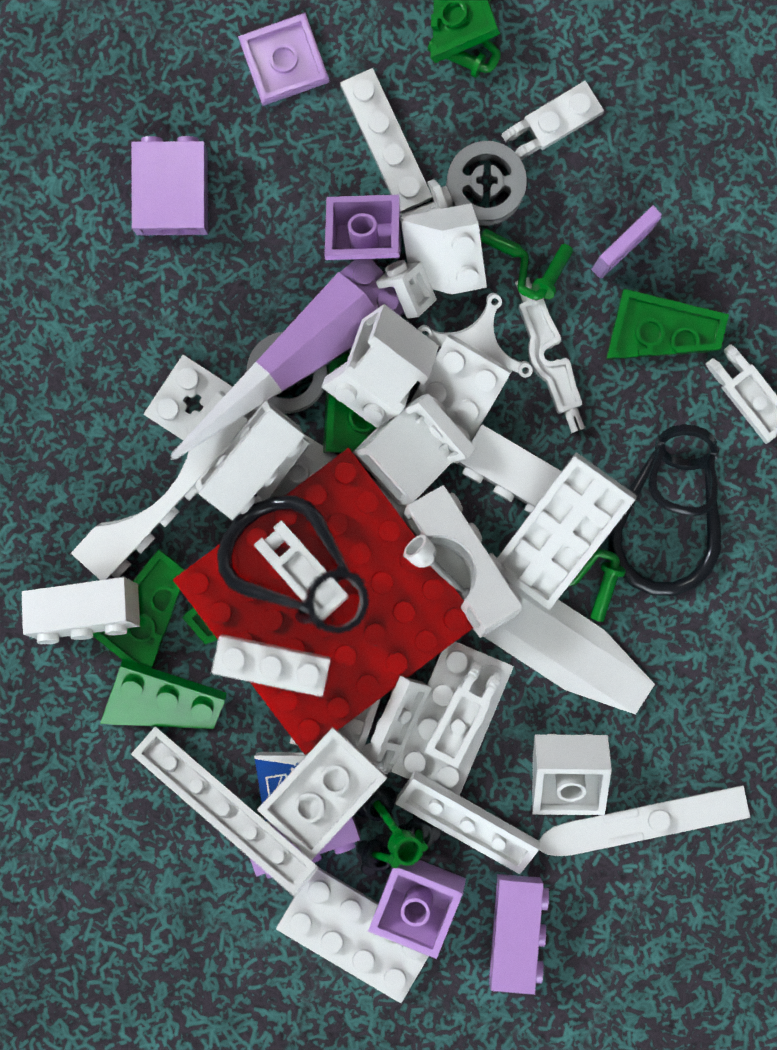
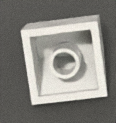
[400,203,487,294]
[532,734,612,815]

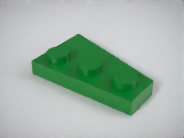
[605,289,729,360]
[323,351,376,454]
[93,549,185,668]

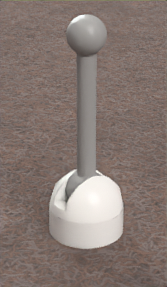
[404,535,470,600]

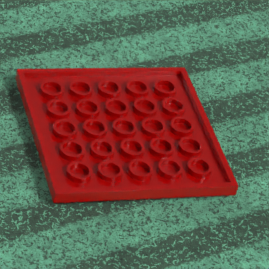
[172,448,473,755]

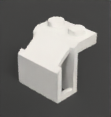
[321,304,439,428]
[352,394,476,506]

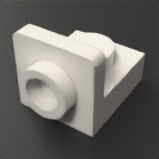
[376,260,437,319]

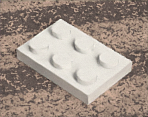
[411,334,513,465]
[257,727,387,861]

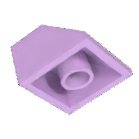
[325,195,402,260]
[368,860,466,959]

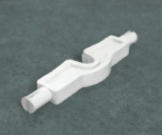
[515,277,585,433]

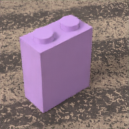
[131,136,208,235]

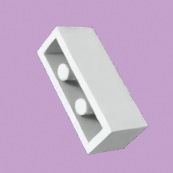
[195,400,305,520]
[459,425,562,514]
[22,577,140,644]
[211,634,330,697]

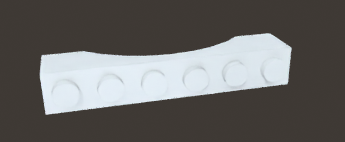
[71,391,251,580]

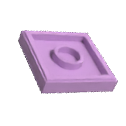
[238,13,329,106]
[591,206,662,278]

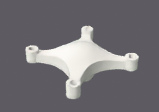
[418,293,533,378]

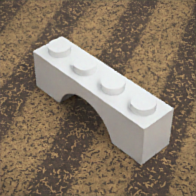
[402,485,523,638]

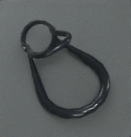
[608,424,721,596]
[217,496,369,634]

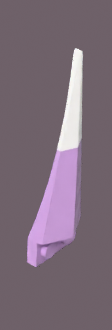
[171,259,405,459]

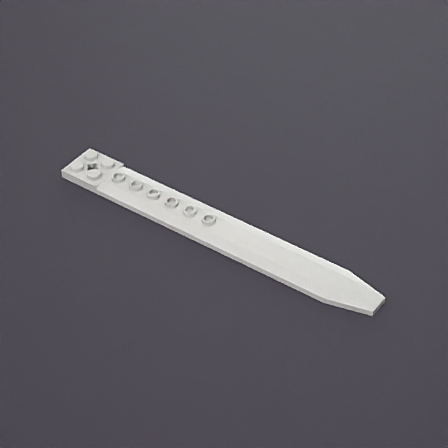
[144,355,655,715]

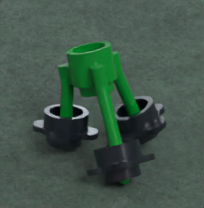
[356,787,441,876]

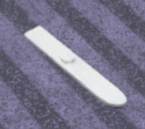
[539,785,750,856]

